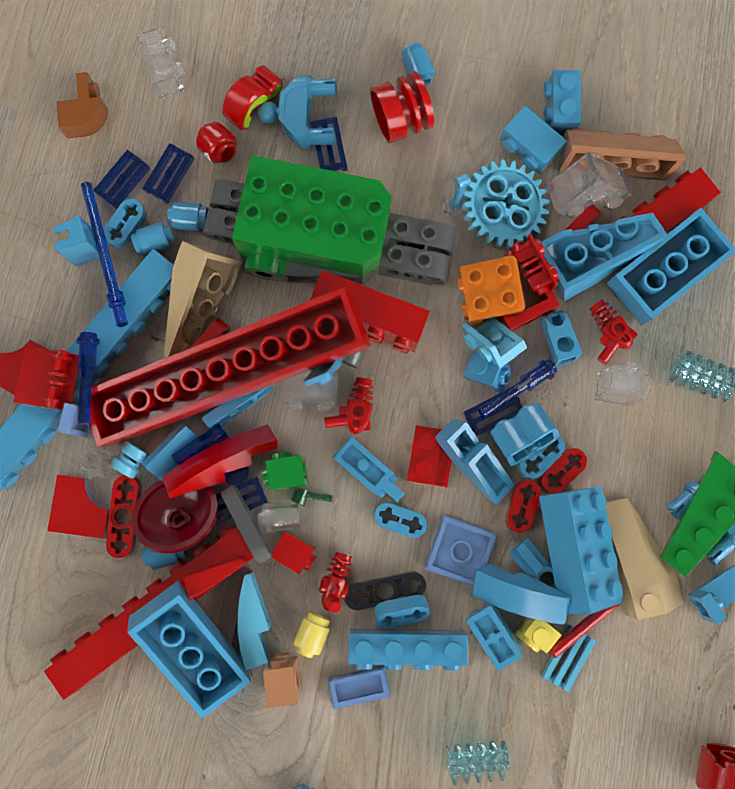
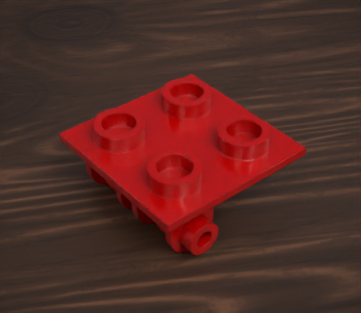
[512,233,559,296]
[13,346,82,410]

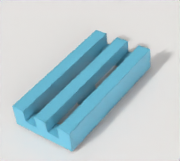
[541,625,596,692]

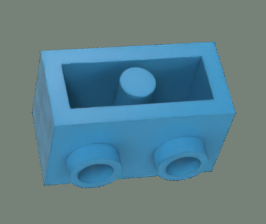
[543,70,581,136]
[500,105,567,175]

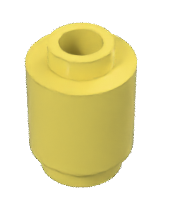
[293,611,331,658]

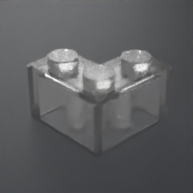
[546,151,632,219]

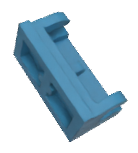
[53,215,104,267]
[466,602,523,671]

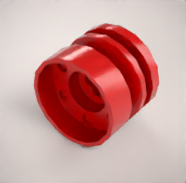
[370,71,434,144]

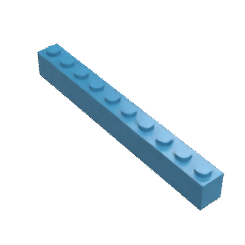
[0,249,174,490]

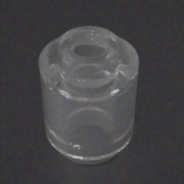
[258,502,300,532]

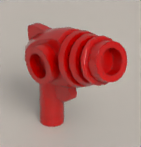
[589,299,638,365]
[324,377,373,435]
[318,552,352,613]

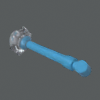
[443,173,471,218]

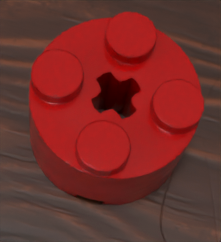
[695,743,735,789]

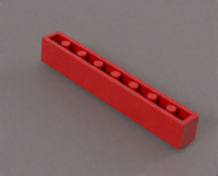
[44,526,254,700]

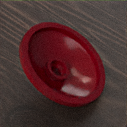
[132,480,218,554]

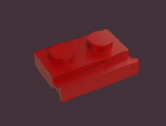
[407,425,452,488]

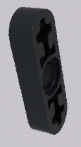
[344,571,426,610]

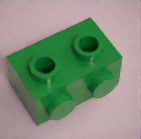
[262,452,309,491]

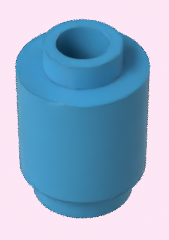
[402,43,436,86]
[167,202,209,231]
[131,221,175,256]
[142,547,187,570]

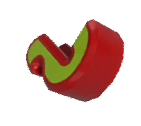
[222,65,283,130]

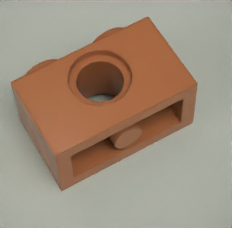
[263,653,302,708]

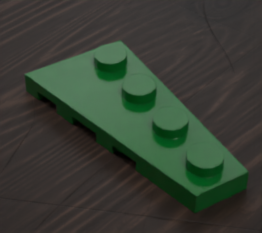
[660,451,735,577]

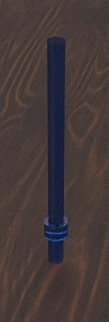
[81,182,128,327]

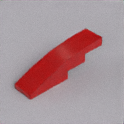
[162,424,278,498]

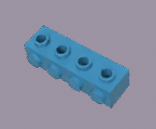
[349,629,468,671]

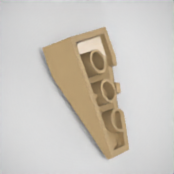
[164,241,242,358]
[606,498,684,620]

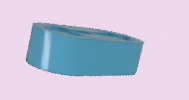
[103,199,146,248]
[517,437,565,479]
[374,503,427,538]
[374,595,430,628]

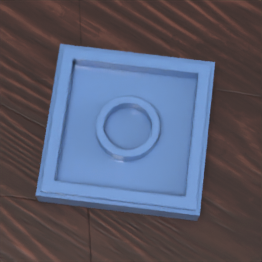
[424,515,497,587]

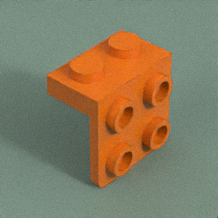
[457,255,525,326]

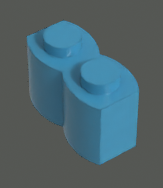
[490,403,560,466]

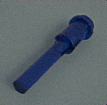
[76,332,100,425]
[478,359,557,418]

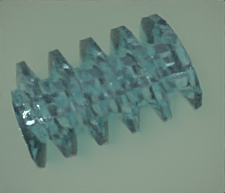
[669,351,735,402]
[446,740,510,785]

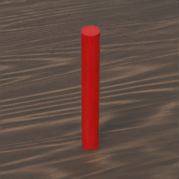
[549,604,619,658]

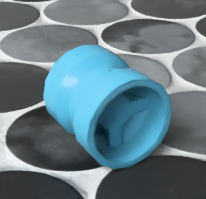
[110,440,150,479]

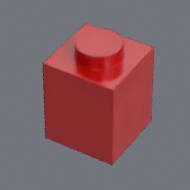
[271,530,317,574]

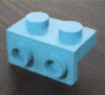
[461,317,527,368]

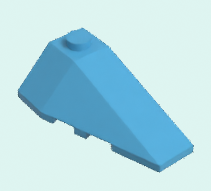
[541,212,668,301]

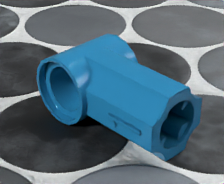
[508,538,556,589]

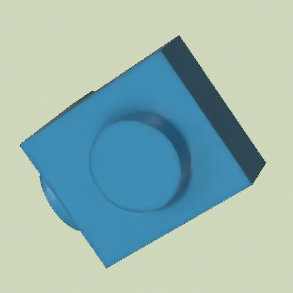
[463,351,511,393]

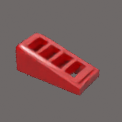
[183,556,247,599]

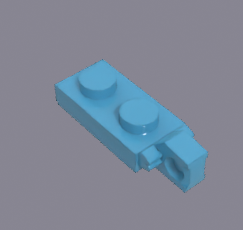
[332,436,405,502]

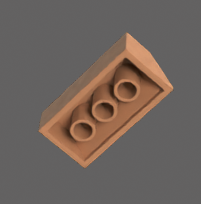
[559,128,685,181]

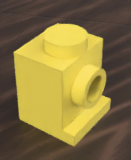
[514,617,561,653]

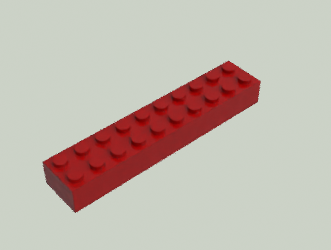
[80,287,371,447]

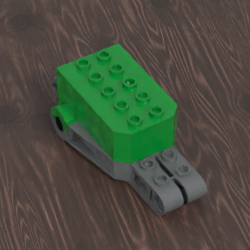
[203,155,457,285]

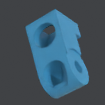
[540,310,583,368]

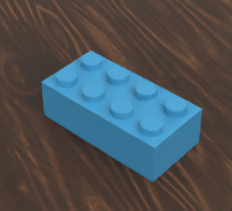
[606,208,735,326]
[539,486,624,614]
[128,581,251,718]

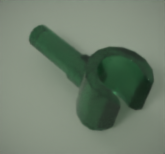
[291,488,332,506]

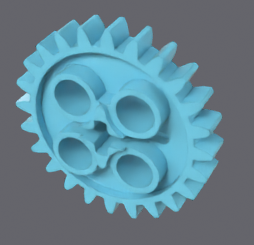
[461,160,550,250]

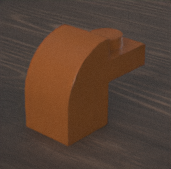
[56,72,108,139]

